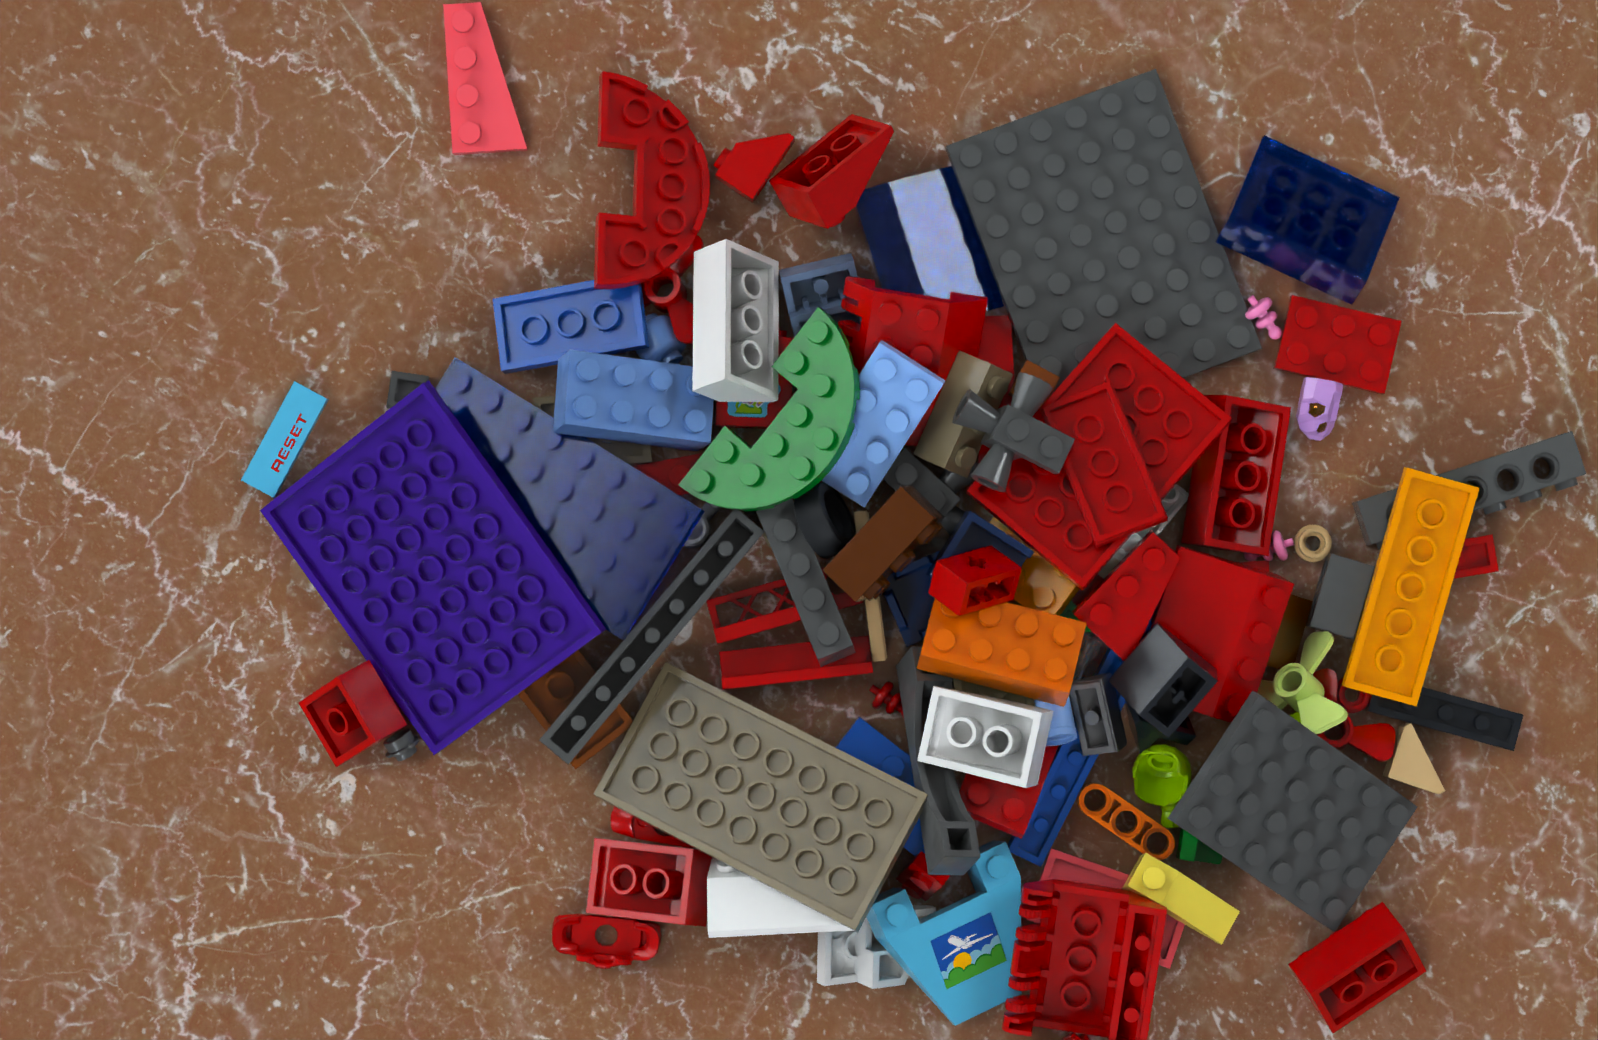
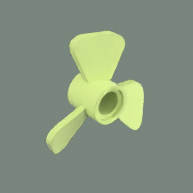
[1257,631,1348,734]

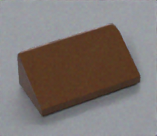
[1267,594,1313,670]

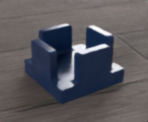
[883,551,940,647]

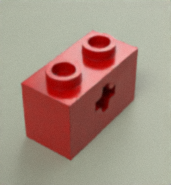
[928,545,1022,616]

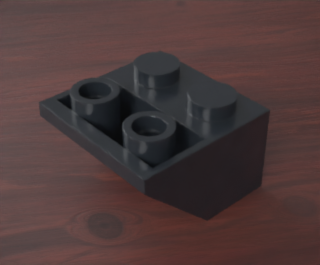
[1109,622,1218,738]

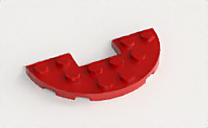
[594,71,710,289]

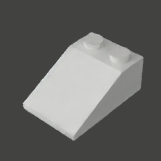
[917,686,1053,788]

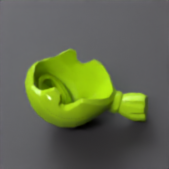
[1132,744,1192,828]

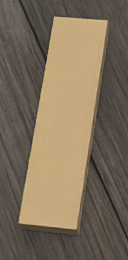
[853,510,887,662]

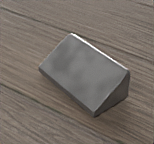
[1069,673,1127,756]

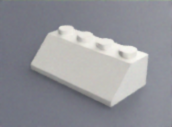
[692,239,779,402]
[707,857,854,938]

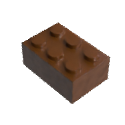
[823,485,945,602]

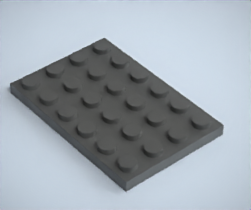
[1167,691,1418,932]

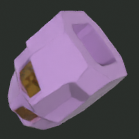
[1296,377,1343,441]

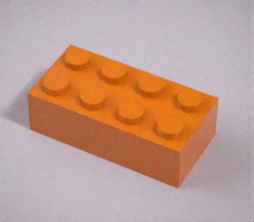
[917,598,1086,707]

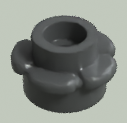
[383,728,419,761]

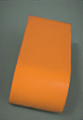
[1076,782,1175,860]

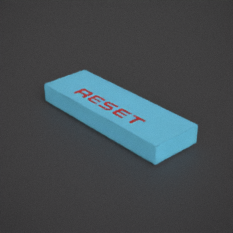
[241,381,329,498]

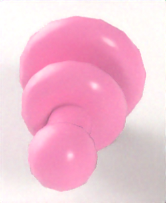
[1245,295,1282,340]
[1244,530,1294,561]

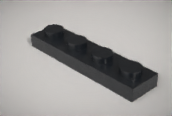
[1366,687,1523,751]

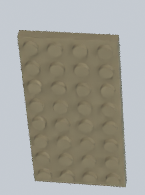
[593,662,929,933]

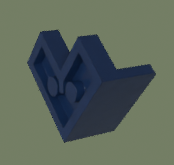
[925,511,1034,579]

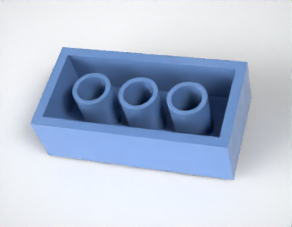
[553,350,714,451]

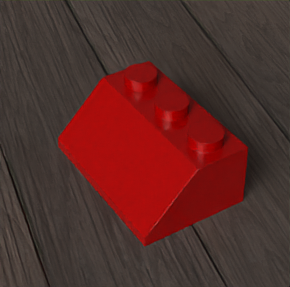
[1288,902,1426,1033]

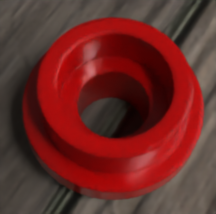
[1337,677,1371,713]

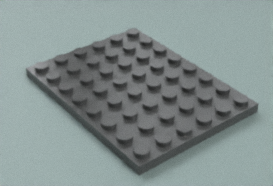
[945,69,1262,395]

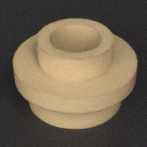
[1294,524,1332,562]

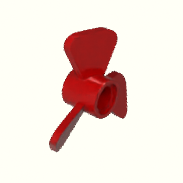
[641,235,704,344]
[1313,668,1396,762]

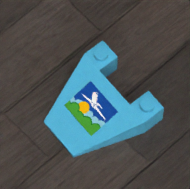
[866,840,1022,1026]

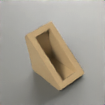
[1382,722,1445,794]

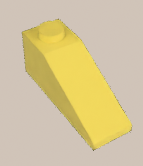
[1122,853,1240,945]

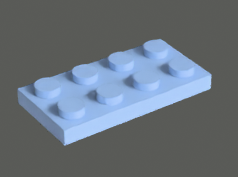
[822,340,946,508]

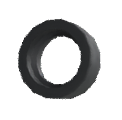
[794,482,856,559]

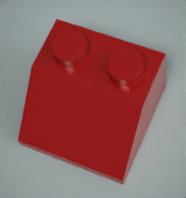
[299,660,407,767]

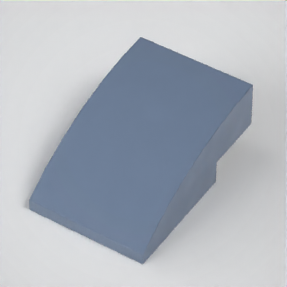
[779,253,862,337]

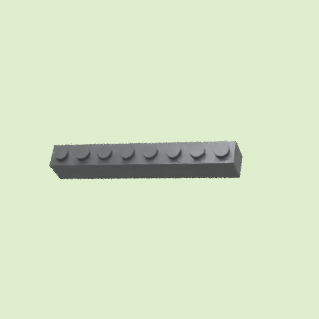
[539,509,764,765]

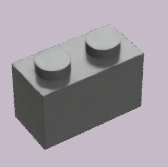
[1306,553,1375,639]

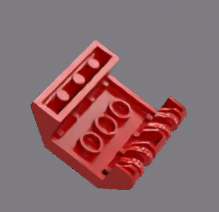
[838,277,988,446]
[1002,879,1167,1040]

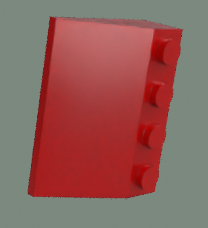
[1148,545,1294,722]

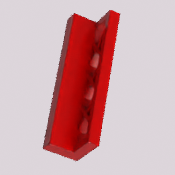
[706,567,863,644]
[719,635,873,689]

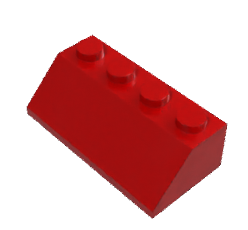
[1181,395,1291,556]

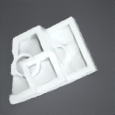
[817,905,936,989]

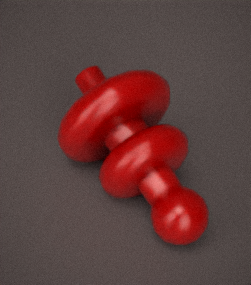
[869,681,904,718]

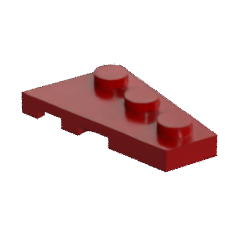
[1072,529,1180,661]

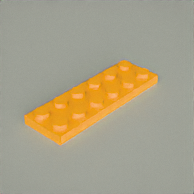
[1342,467,1479,707]

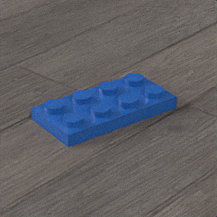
[493,280,649,374]

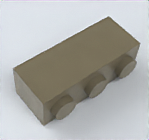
[913,350,1013,478]

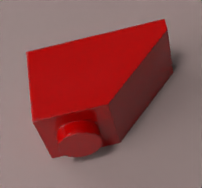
[714,133,795,203]

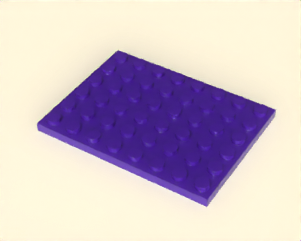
[260,381,606,755]

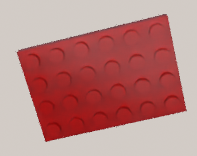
[967,323,1232,591]

